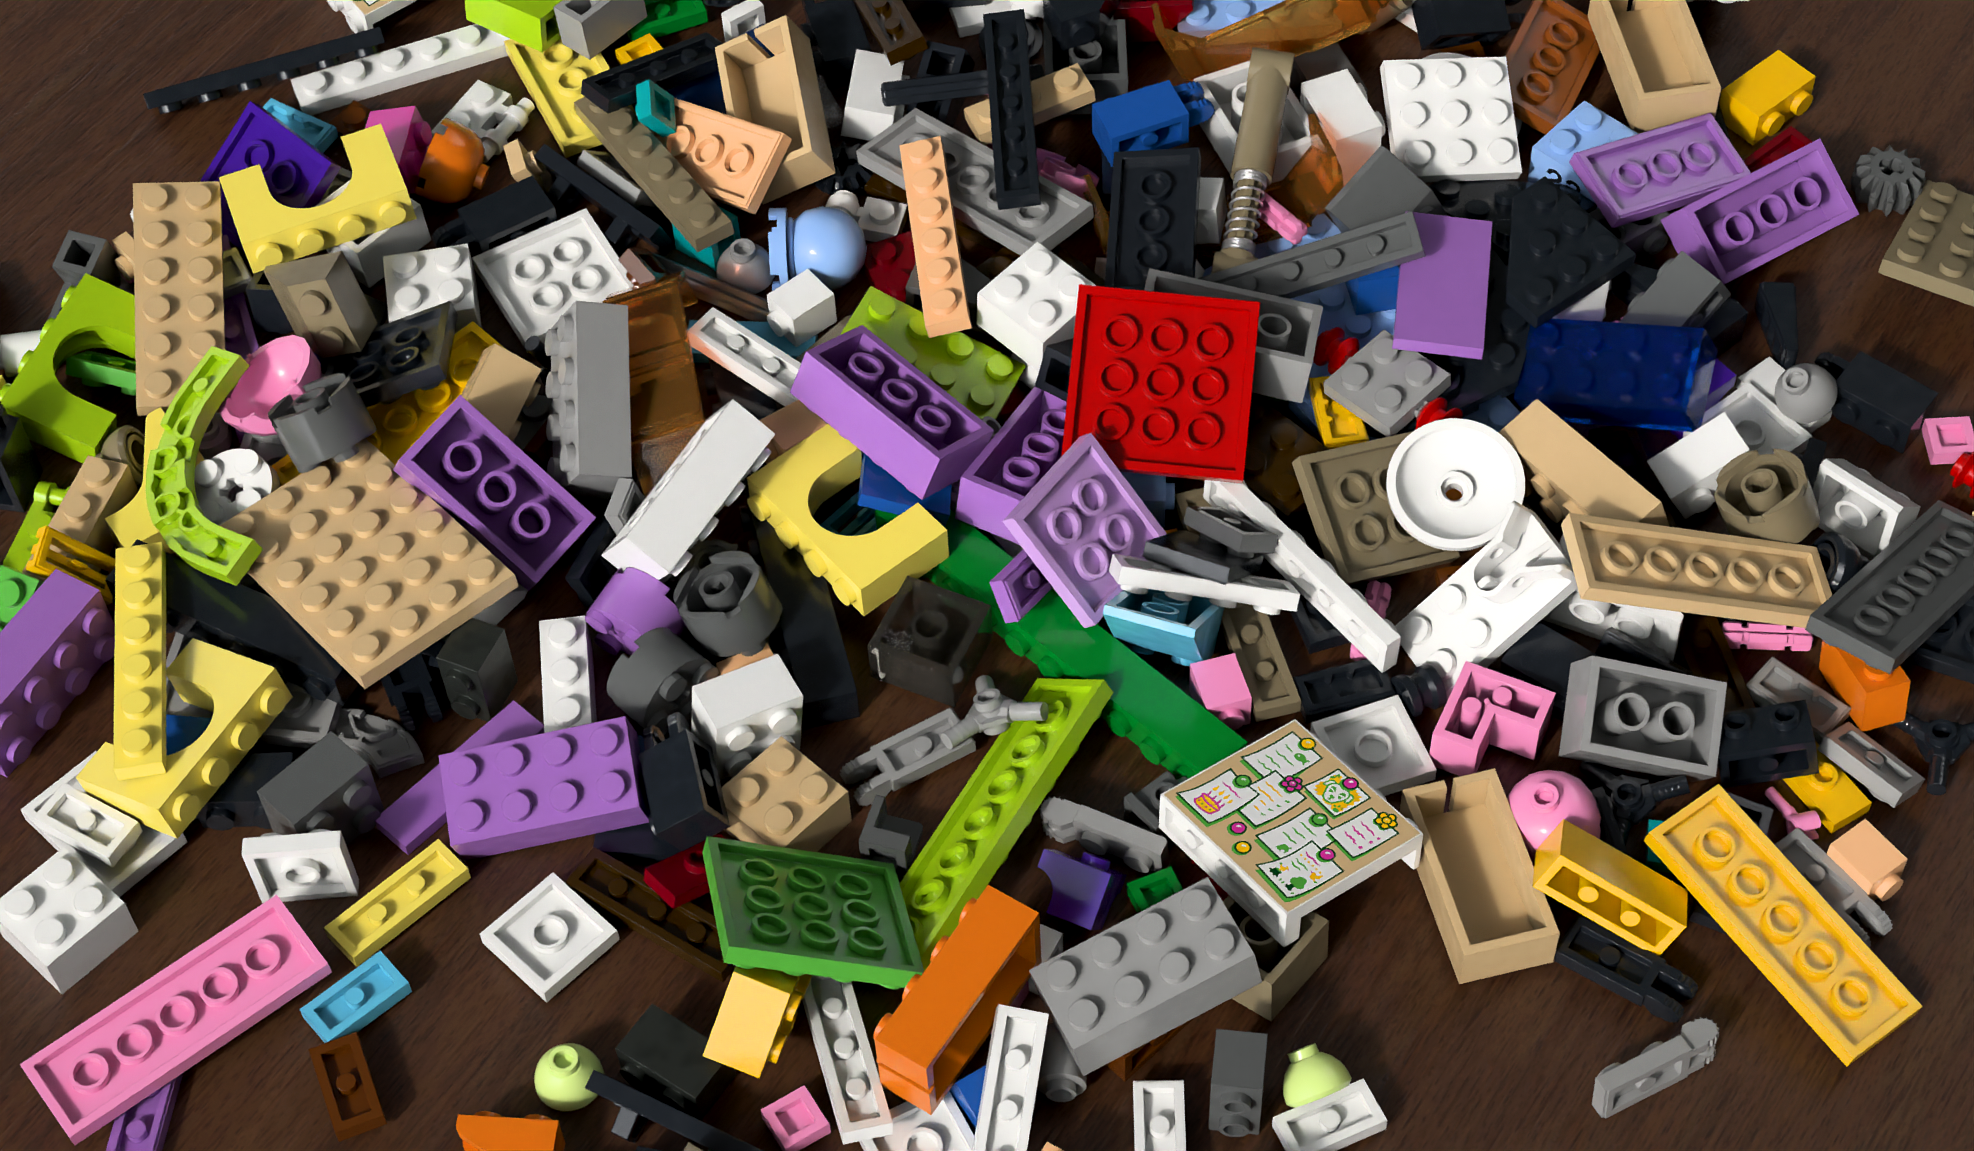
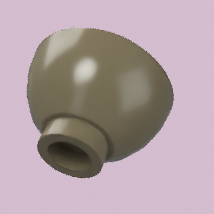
[95,425,145,485]

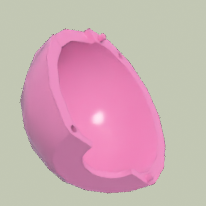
[219,335,322,436]

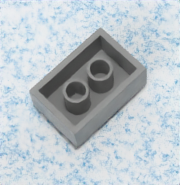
[1559,655,1727,782]

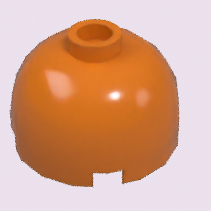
[415,118,490,204]

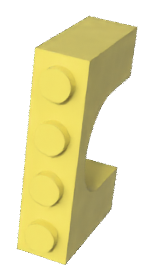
[219,124,417,274]
[747,424,949,616]
[76,638,293,839]

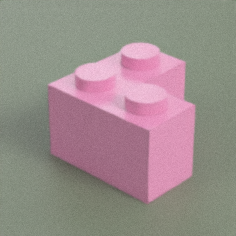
[1429,661,1556,776]

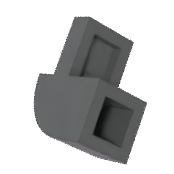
[48,230,121,319]

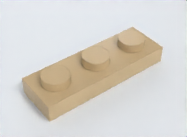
[964,63,1096,145]

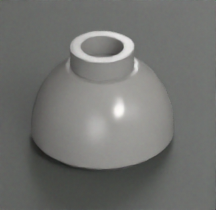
[716,238,775,294]
[1774,363,1837,424]

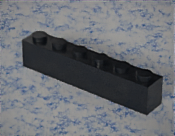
[105,539,359,706]

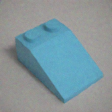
[1103,589,1224,666]

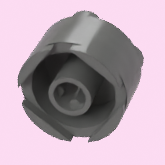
[268,373,377,473]
[673,551,783,657]
[607,627,719,735]

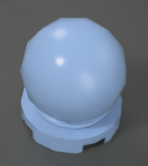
[768,206,867,291]

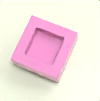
[1921,416,1974,465]
[760,1085,831,1151]

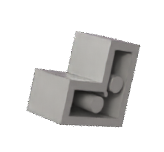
[553,0,647,60]

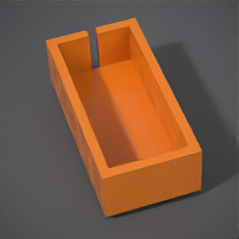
[873,885,1042,1115]

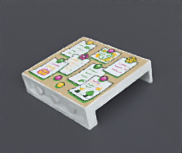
[1159,719,1423,947]

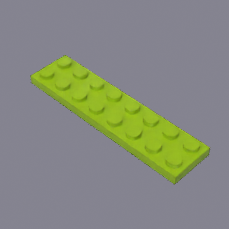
[900,678,1114,971]

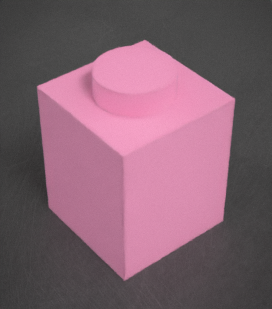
[1189,653,1252,731]

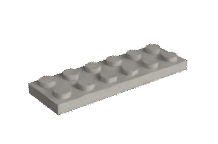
[856,108,1094,255]

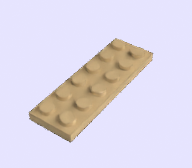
[133,181,226,416]
[1561,513,1832,628]

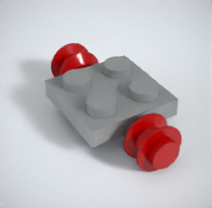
[1313,327,1463,437]

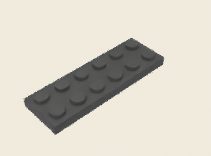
[1805,500,1974,674]

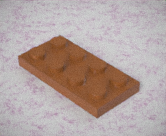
[1504,0,1600,135]

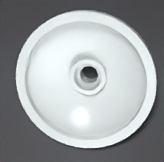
[1386,418,1525,551]

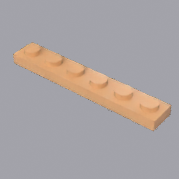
[899,136,972,338]

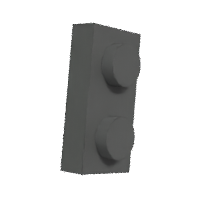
[1183,506,1278,558]

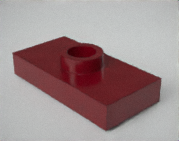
[643,834,726,909]

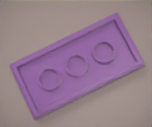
[1569,113,1751,228]
[1392,211,1492,360]

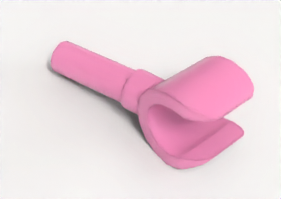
[1765,786,1821,840]

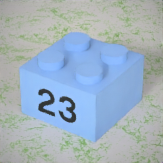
[1527,100,1639,208]

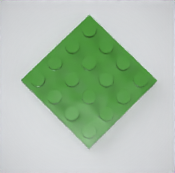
[702,836,924,989]

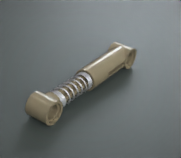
[1211,47,1295,274]

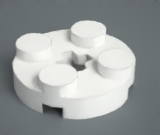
[194,449,280,525]

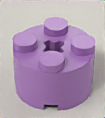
[585,567,688,656]

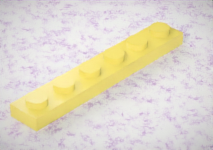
[113,542,166,780]

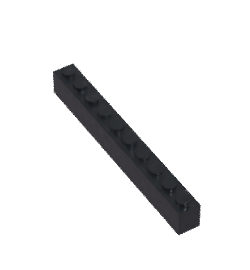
[702,357,860,729]

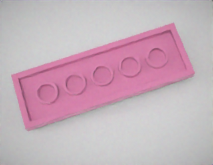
[20,895,332,1146]

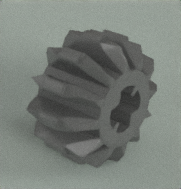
[1850,144,1926,217]

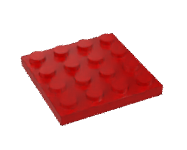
[1061,284,1260,484]

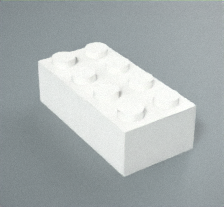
[601,399,775,584]

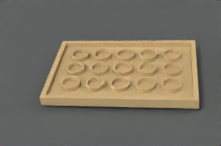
[219,438,519,689]

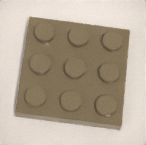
[1292,431,1460,587]

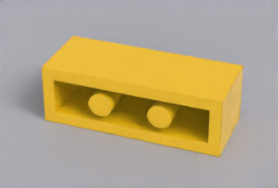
[1532,819,1688,956]

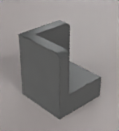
[859,795,923,876]

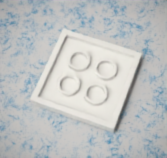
[1380,57,1522,182]
[472,208,643,352]

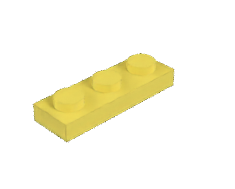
[324,839,471,967]

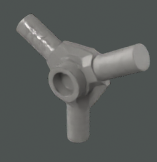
[940,675,1049,750]

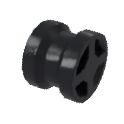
[1391,663,1447,720]

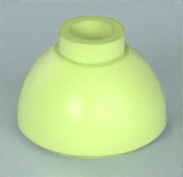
[534,1043,604,1111]
[1283,1043,1352,1108]

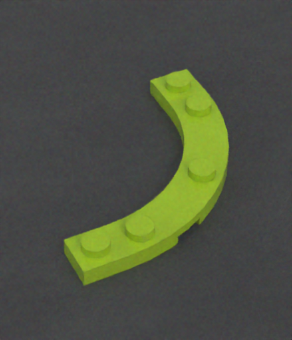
[145,346,263,586]

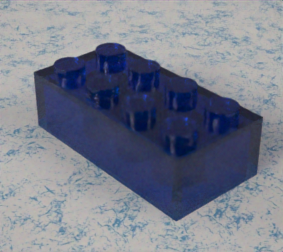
[1514,318,1717,432]

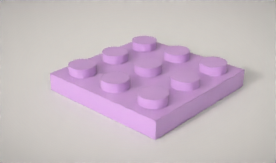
[1002,433,1167,628]

